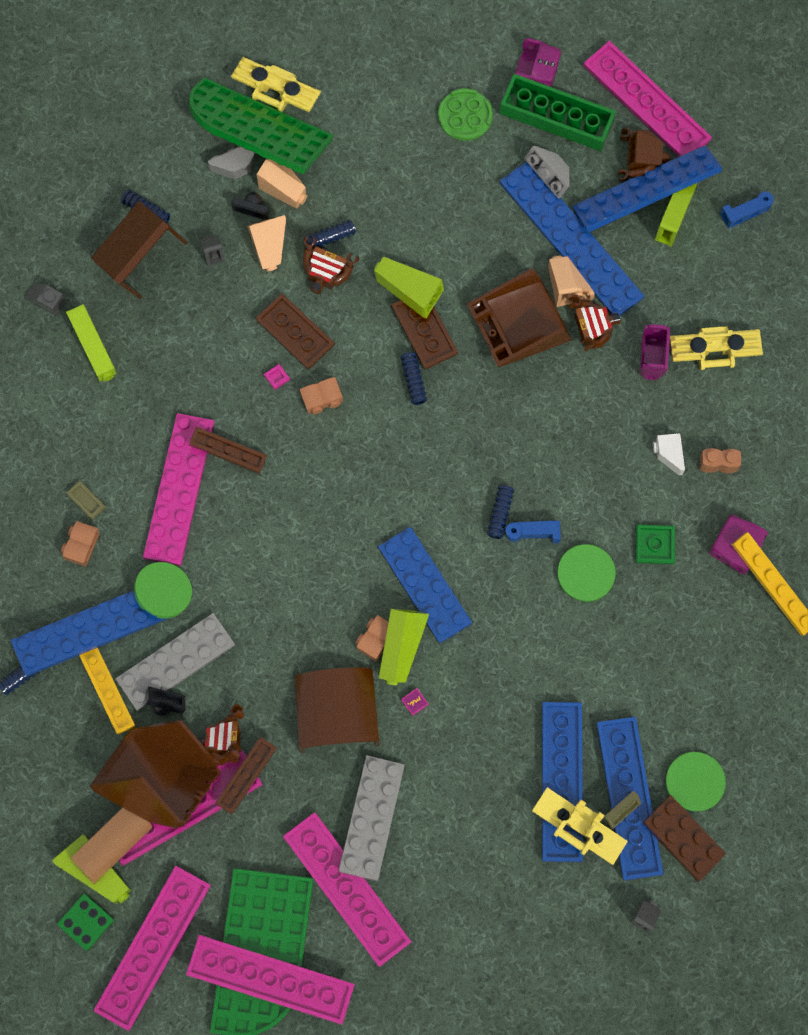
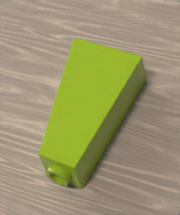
[655,183,697,247]
[374,257,444,318]
[66,304,117,382]
[379,609,429,685]
[52,834,131,904]

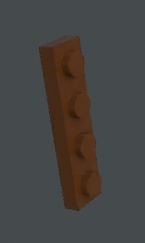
[189,427,267,474]
[215,737,277,815]

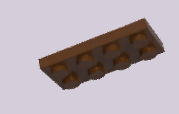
[255,294,335,370]
[391,300,458,370]
[642,795,726,882]

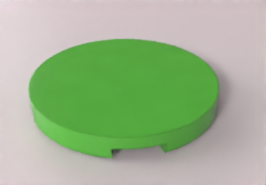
[438,88,493,141]
[557,544,616,602]
[134,562,192,619]
[666,752,726,812]

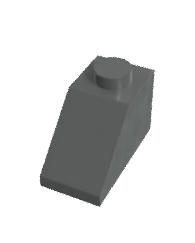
[200,235,225,266]
[24,283,66,316]
[630,899,661,933]

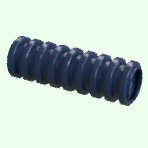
[121,189,170,224]
[304,219,356,248]
[400,352,428,405]
[487,485,515,539]
[0,666,45,696]

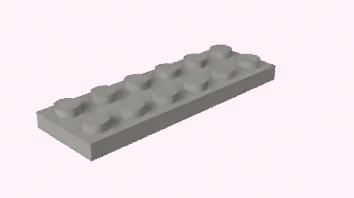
[116,613,235,711]
[338,755,405,882]

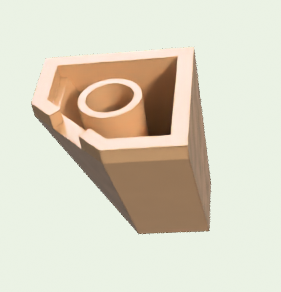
[257,158,307,209]
[247,215,286,272]
[548,256,594,307]

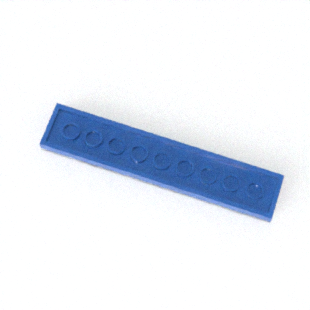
[499,162,644,316]

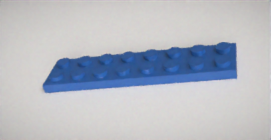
[572,145,722,233]
[11,590,169,677]
[542,702,583,862]
[596,717,663,881]

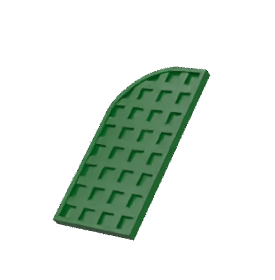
[188,77,334,175]
[210,869,313,1035]

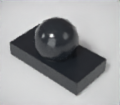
[231,192,270,220]
[146,686,185,716]

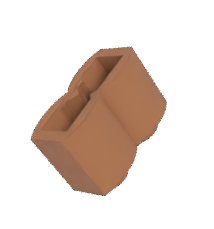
[300,377,343,415]
[699,448,741,473]
[61,521,100,567]
[356,615,389,662]

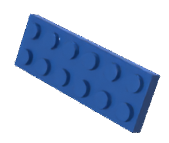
[378,527,472,644]

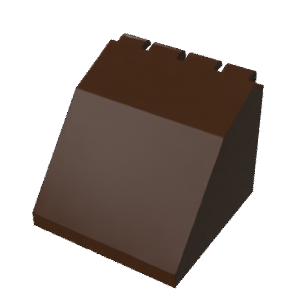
[91,200,188,299]
[90,720,220,829]

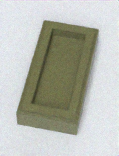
[66,480,106,521]
[604,790,641,829]

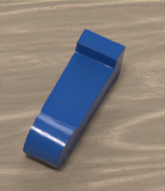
[720,191,774,229]
[505,520,561,543]

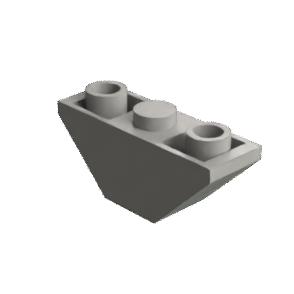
[524,146,569,199]
[208,147,258,179]

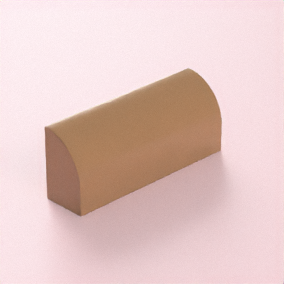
[71,808,152,885]

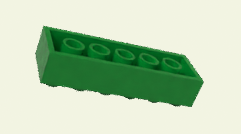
[500,74,616,151]

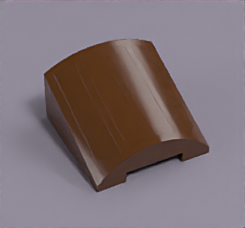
[467,268,572,367]
[295,668,379,753]

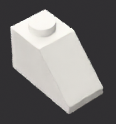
[653,433,685,475]

